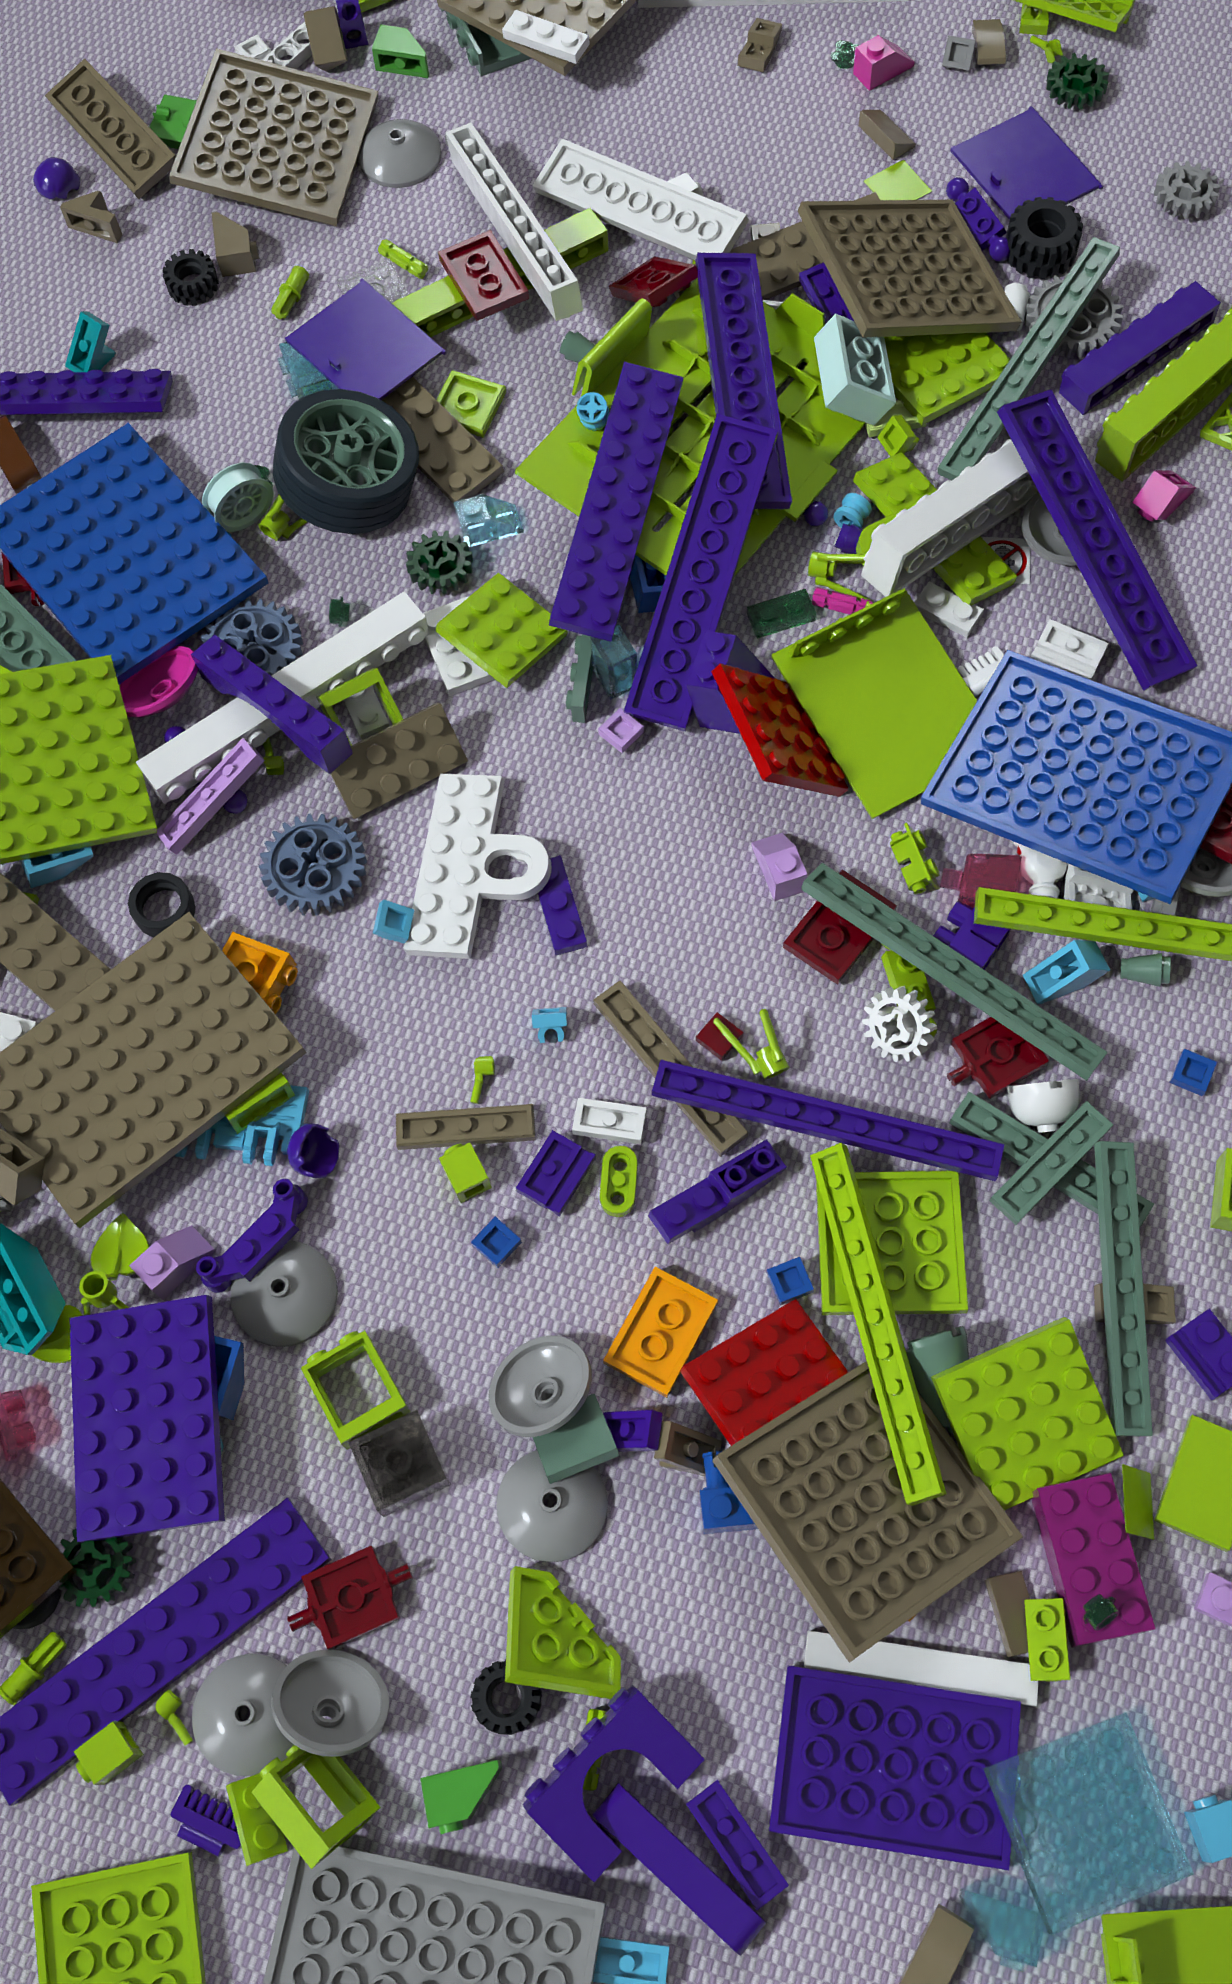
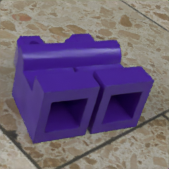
[933,901,1011,970]

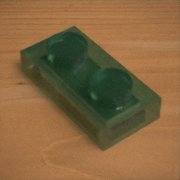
[747,589,817,639]

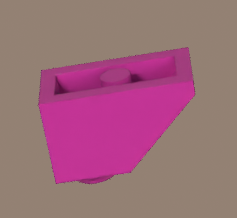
[853,35,915,91]
[1132,470,1196,522]

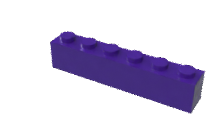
[1059,281,1221,415]

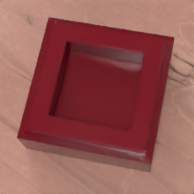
[695,1012,744,1061]

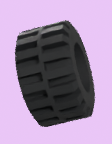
[1006,197,1083,279]

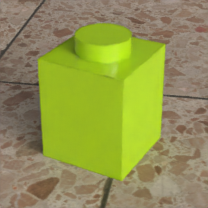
[439,1142,492,1203]
[73,1721,144,1785]

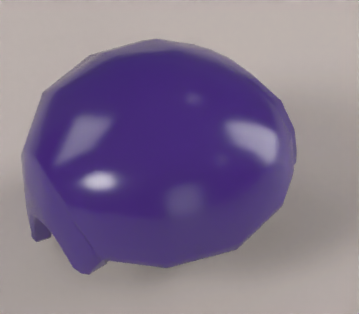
[33,157,80,199]
[287,1123,340,1178]

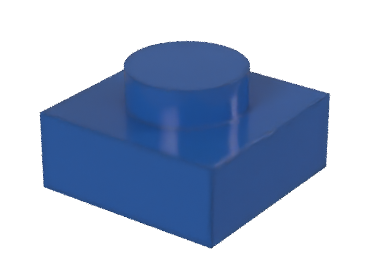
[1169,1049,1217,1096]
[471,1216,522,1268]
[766,1257,814,1306]

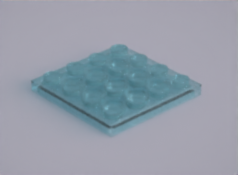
[983,1712,1194,1935]

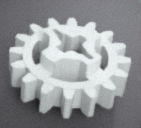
[862,986,937,1062]

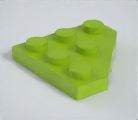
[505,1566,621,1699]

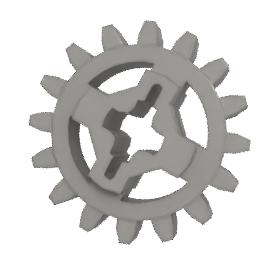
[1154,161,1220,219]

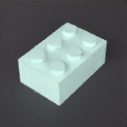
[814,313,896,426]

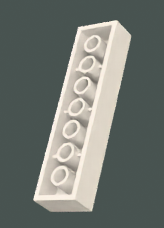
[861,439,1039,597]

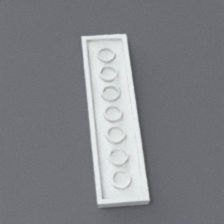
[532,139,749,261]

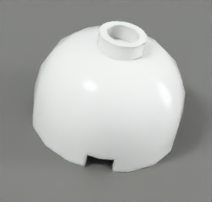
[1007,1079,1080,1133]

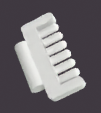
[958,646,1004,697]

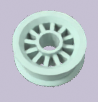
[202,462,274,532]

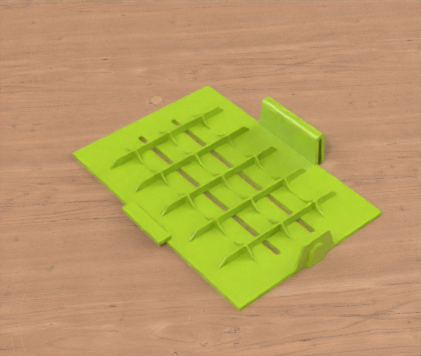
[515,278,866,577]

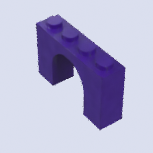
[522,1685,705,1882]

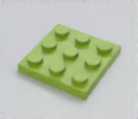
[436,572,568,688]

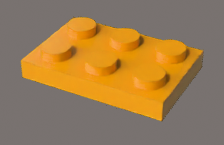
[603,1267,718,1398]

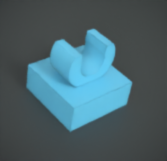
[373,899,414,944]
[532,1007,568,1043]

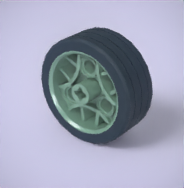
[273,389,419,534]

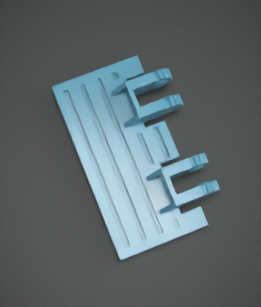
[175,1085,309,1166]

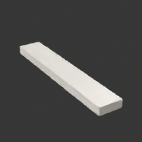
[803,1631,1038,1707]

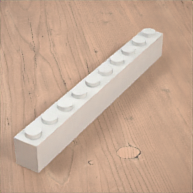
[445,123,583,321]
[136,591,429,804]

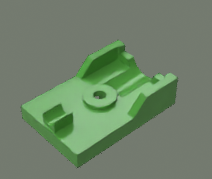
[149,94,197,149]

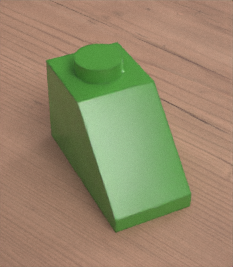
[372,24,429,78]
[420,1760,502,1834]

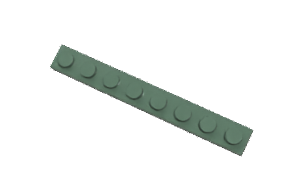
[1094,1141,1153,1437]

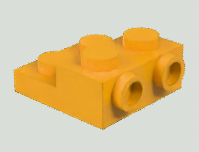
[222,932,298,1014]

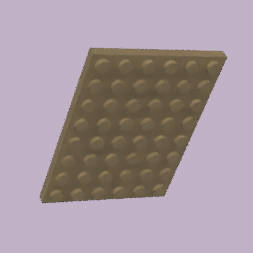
[0,912,306,1228]

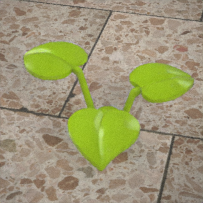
[31,1213,149,1363]

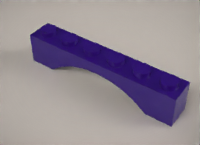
[191,634,353,774]

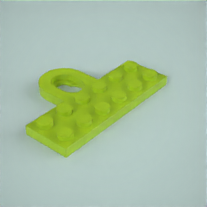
[853,452,1018,606]

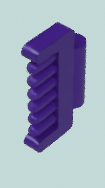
[170,1785,242,1857]

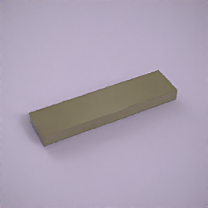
[396,1104,536,1150]

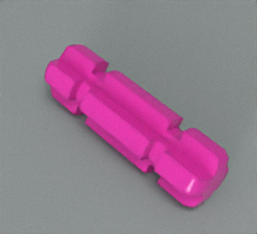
[812,587,874,615]

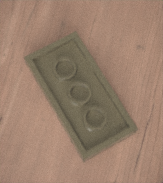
[330,702,468,819]

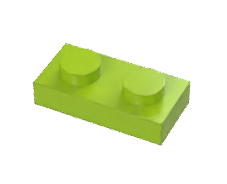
[226,1774,288,1866]

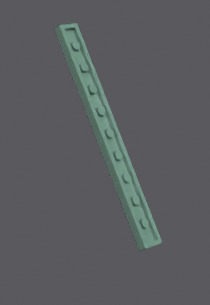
[938,237,1120,481]
[801,863,1108,1081]

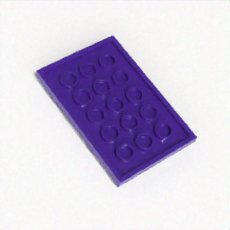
[70,1295,225,1543]
[768,1665,1021,1871]

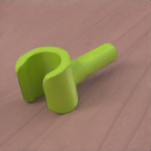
[1030,35,1063,63]
[263,737,284,775]
[470,1056,495,1104]
[155,1690,193,1746]

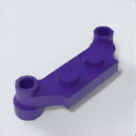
[196,1179,308,1293]

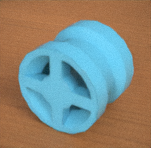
[576,392,610,431]
[833,493,872,529]

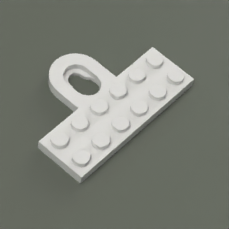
[404,774,551,959]

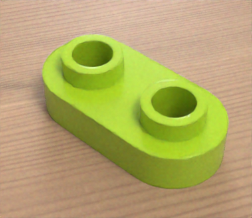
[600,1146,638,1217]

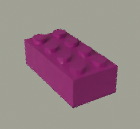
[1031,1473,1155,1648]

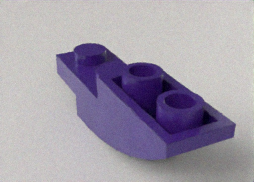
[648,1139,787,1244]

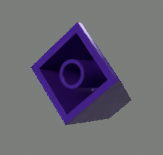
[687,631,775,734]

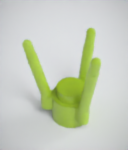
[258,494,307,541]
[808,551,874,602]
[713,1009,790,1080]

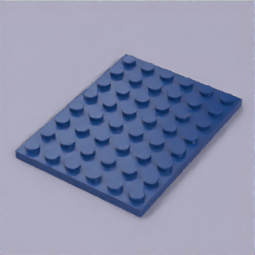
[0,422,269,684]
[921,649,1232,904]

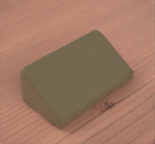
[303,6,348,72]
[858,110,916,160]
[984,1571,1030,1658]

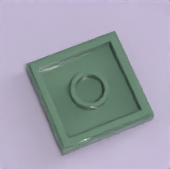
[532,1393,620,1484]

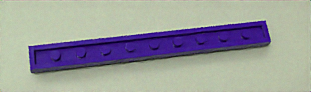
[652,1060,1005,1182]

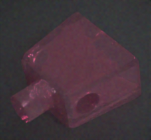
[939,853,1022,908]

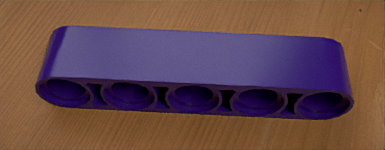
[592,1783,767,1956]

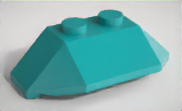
[0,1223,66,1355]

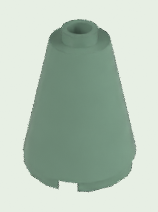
[906,1326,969,1433]

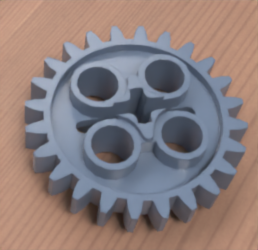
[201,599,304,676]
[259,813,367,916]

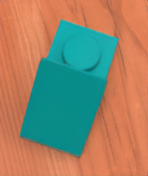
[65,311,116,372]

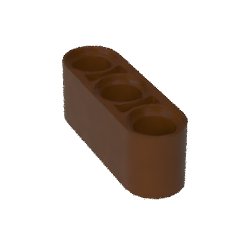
[0,415,42,494]

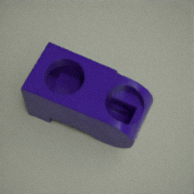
[335,0,369,49]

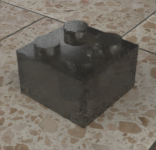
[348,1410,452,1517]

